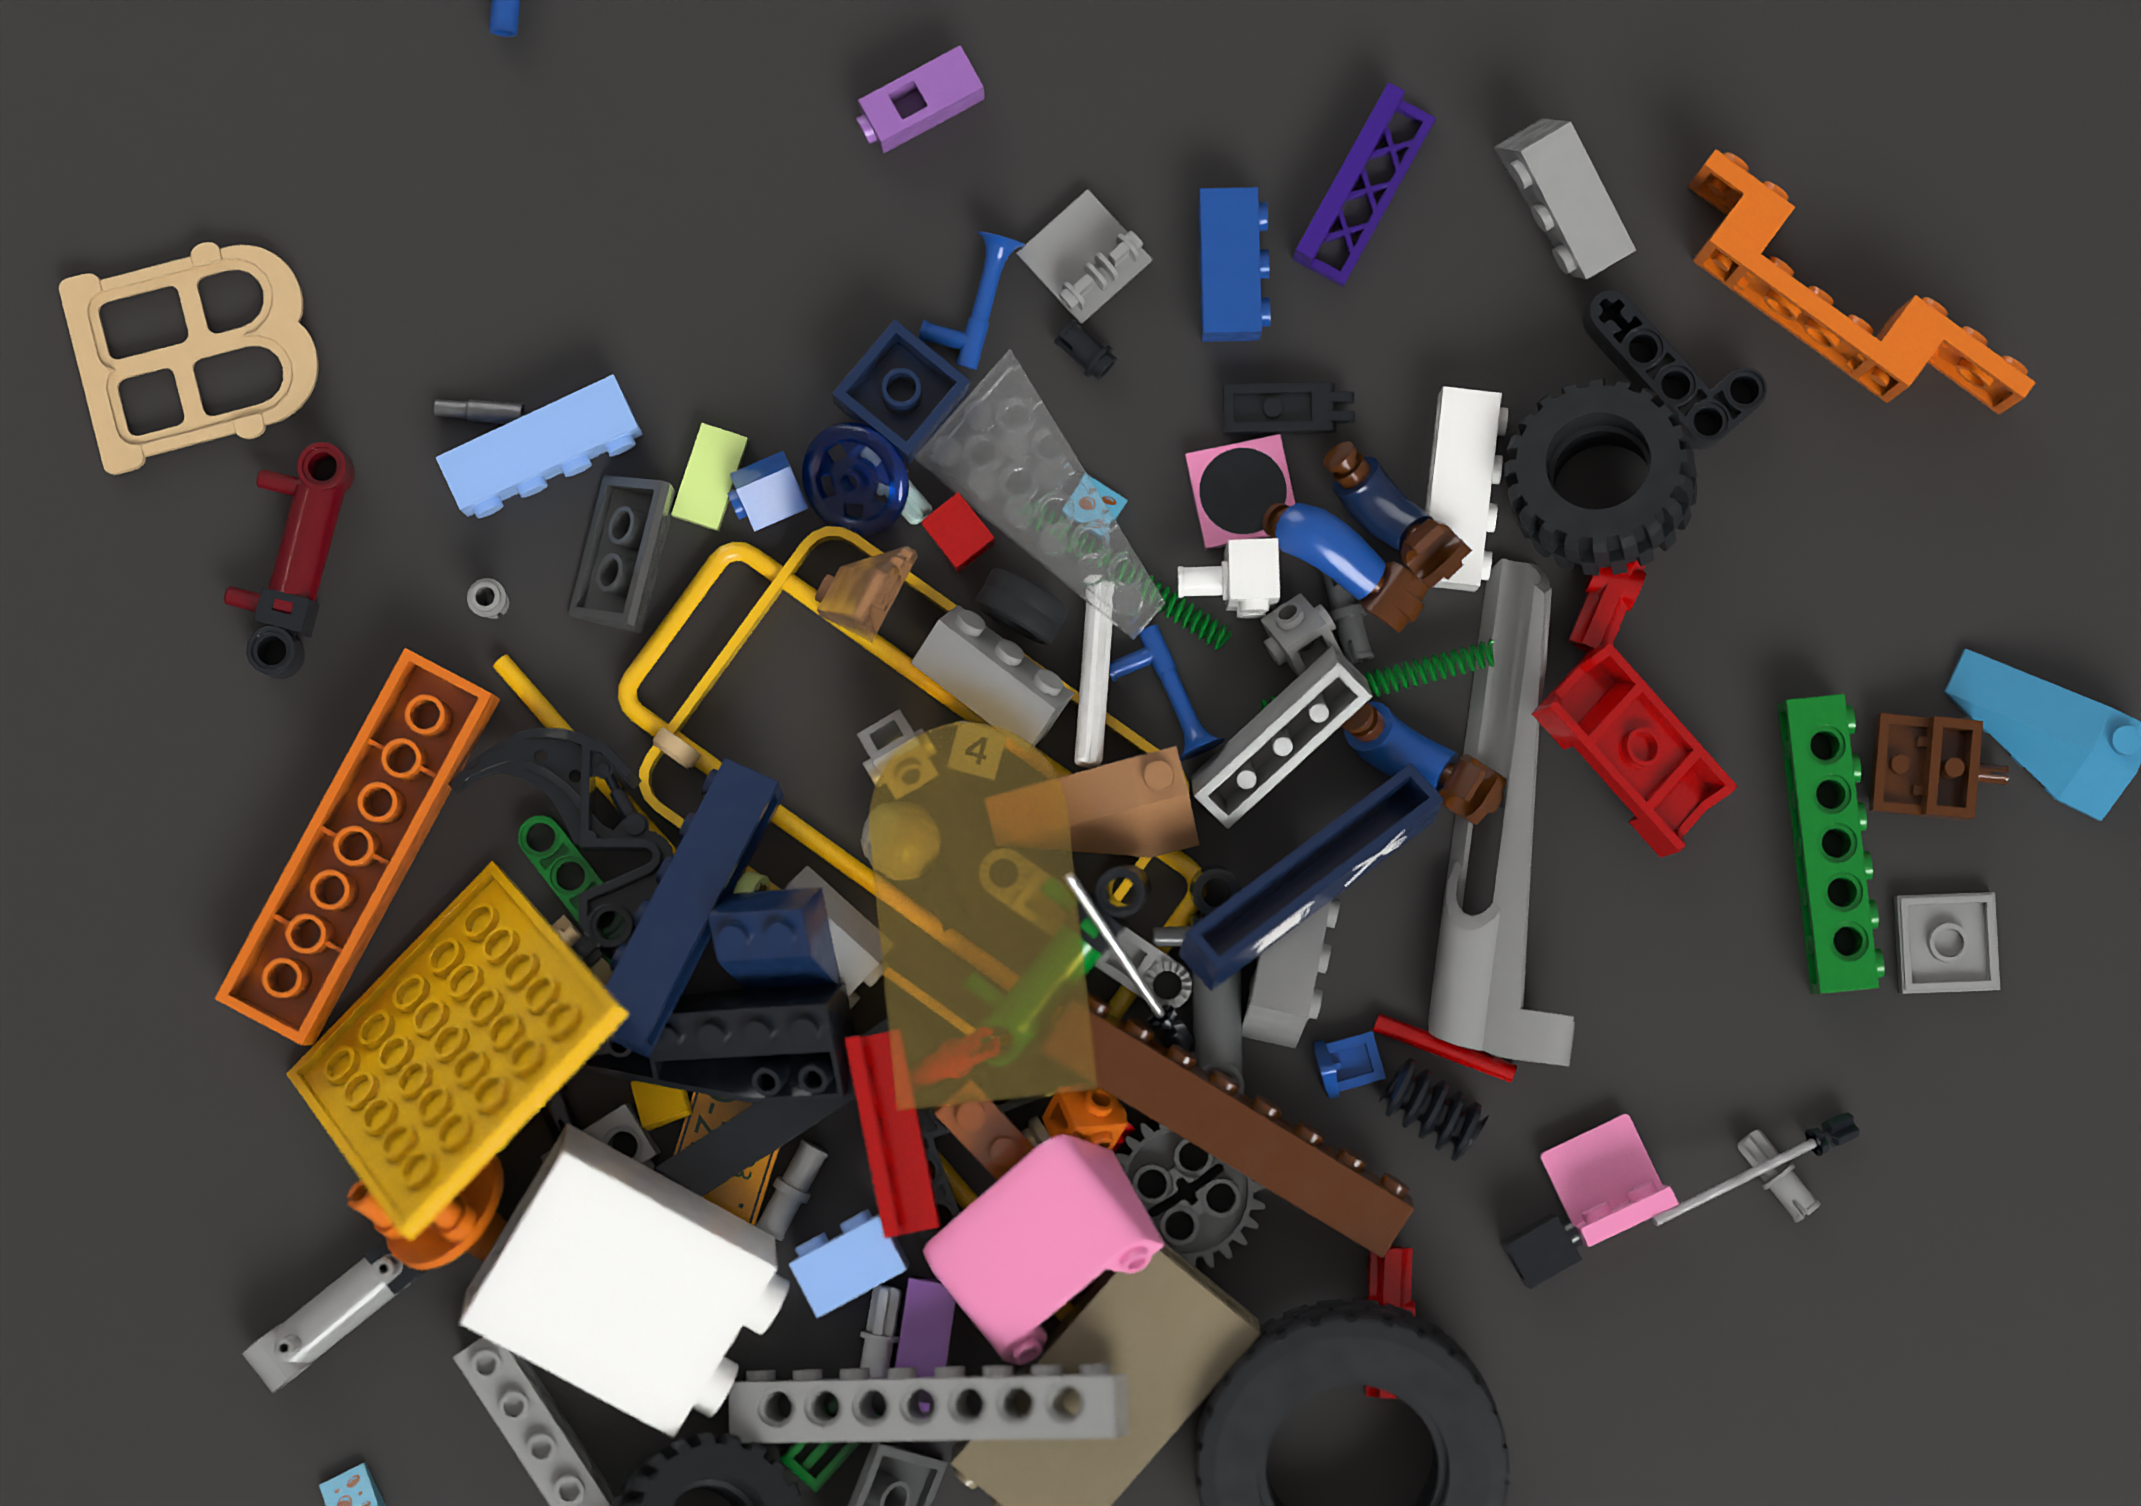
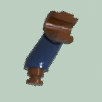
[1323,441,1473,589]

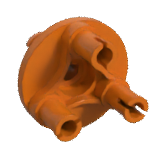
[347,1154,507,1270]

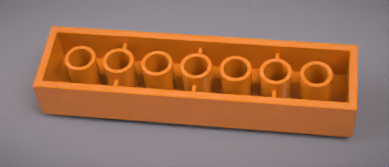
[214,648,501,1045]

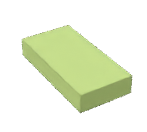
[671,423,749,531]

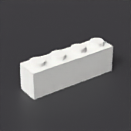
[1425,386,1508,592]

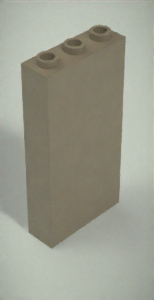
[951,1241,1261,1506]

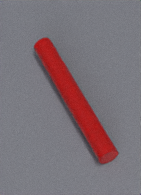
[1372,1013,1517,1083]

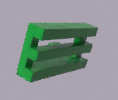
[780,1396,883,1492]

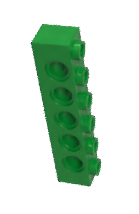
[1777,694,1885,994]

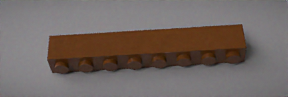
[1041,991,1415,1258]

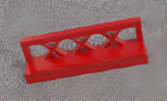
[845,1029,941,1238]

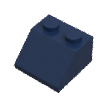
[708,887,840,989]

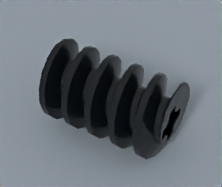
[1378,1058,1489,1162]

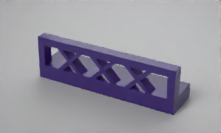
[1293,82,1436,287]

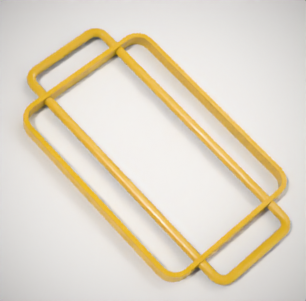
[618,526,1207,1047]

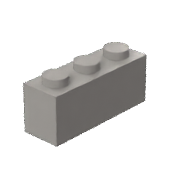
[911,605,1074,752]

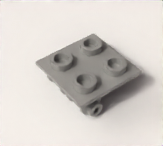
[1016,189,1153,324]

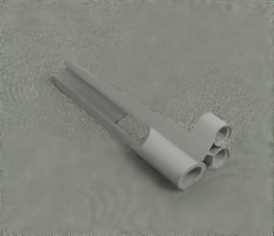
[1428,559,1575,1067]

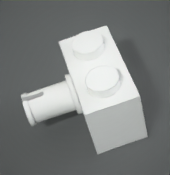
[1177,538,1280,619]

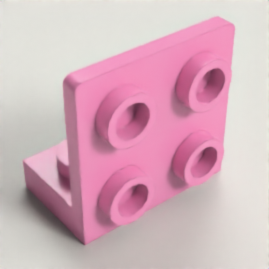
[1540,1114,1679,1247]

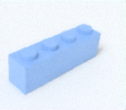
[435,374,643,518]

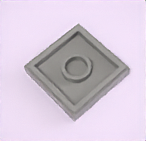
[1893,892,2001,994]

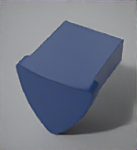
[1313,1031,1386,1100]

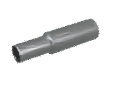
[434,399,525,424]

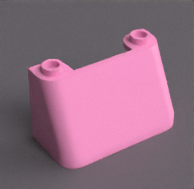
[923,1135,1165,1366]

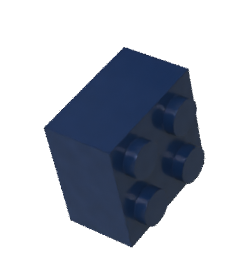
[832,319,971,465]

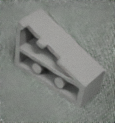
[1493,118,1636,280]
[1242,898,1340,1049]

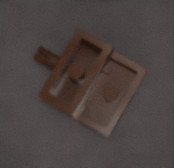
[1868,713,2009,821]

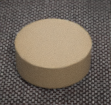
[652,727,702,770]

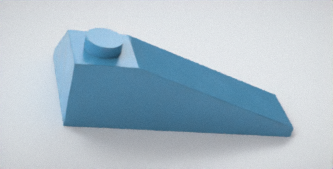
[1943,649,2141,821]

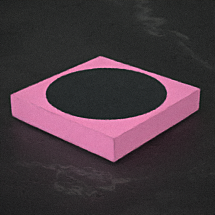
[1185,434,1295,550]

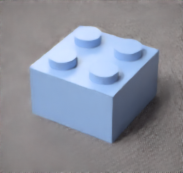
[789,1209,910,1318]

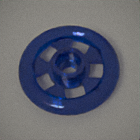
[802,422,909,536]

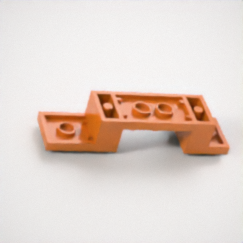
[1688,149,2036,415]

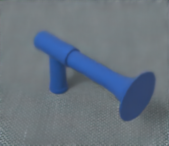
[919,231,1025,370]
[1109,624,1225,761]

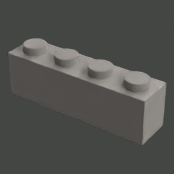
[1190,645,1372,829]

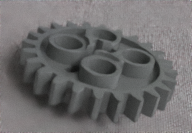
[1115,1122,1266,1268]

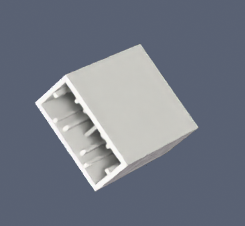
[460,1123,790,1438]

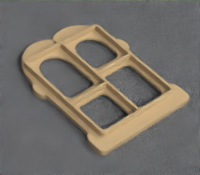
[59,242,319,475]

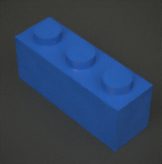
[1198,187,1271,342]

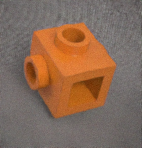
[1042,1083,1128,1150]

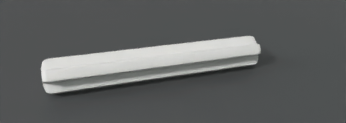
[1074,580,1115,768]

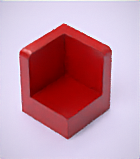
[922,492,995,574]

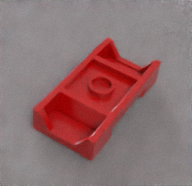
[1531,642,1738,858]

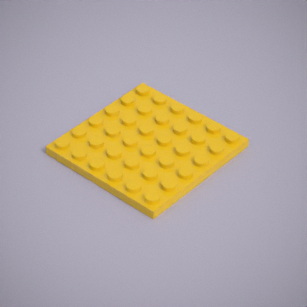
[286,861,629,1241]

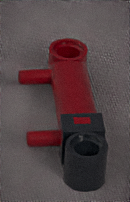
[224,442,355,679]

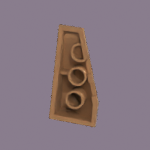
[814,546,918,643]
[984,746,1200,858]

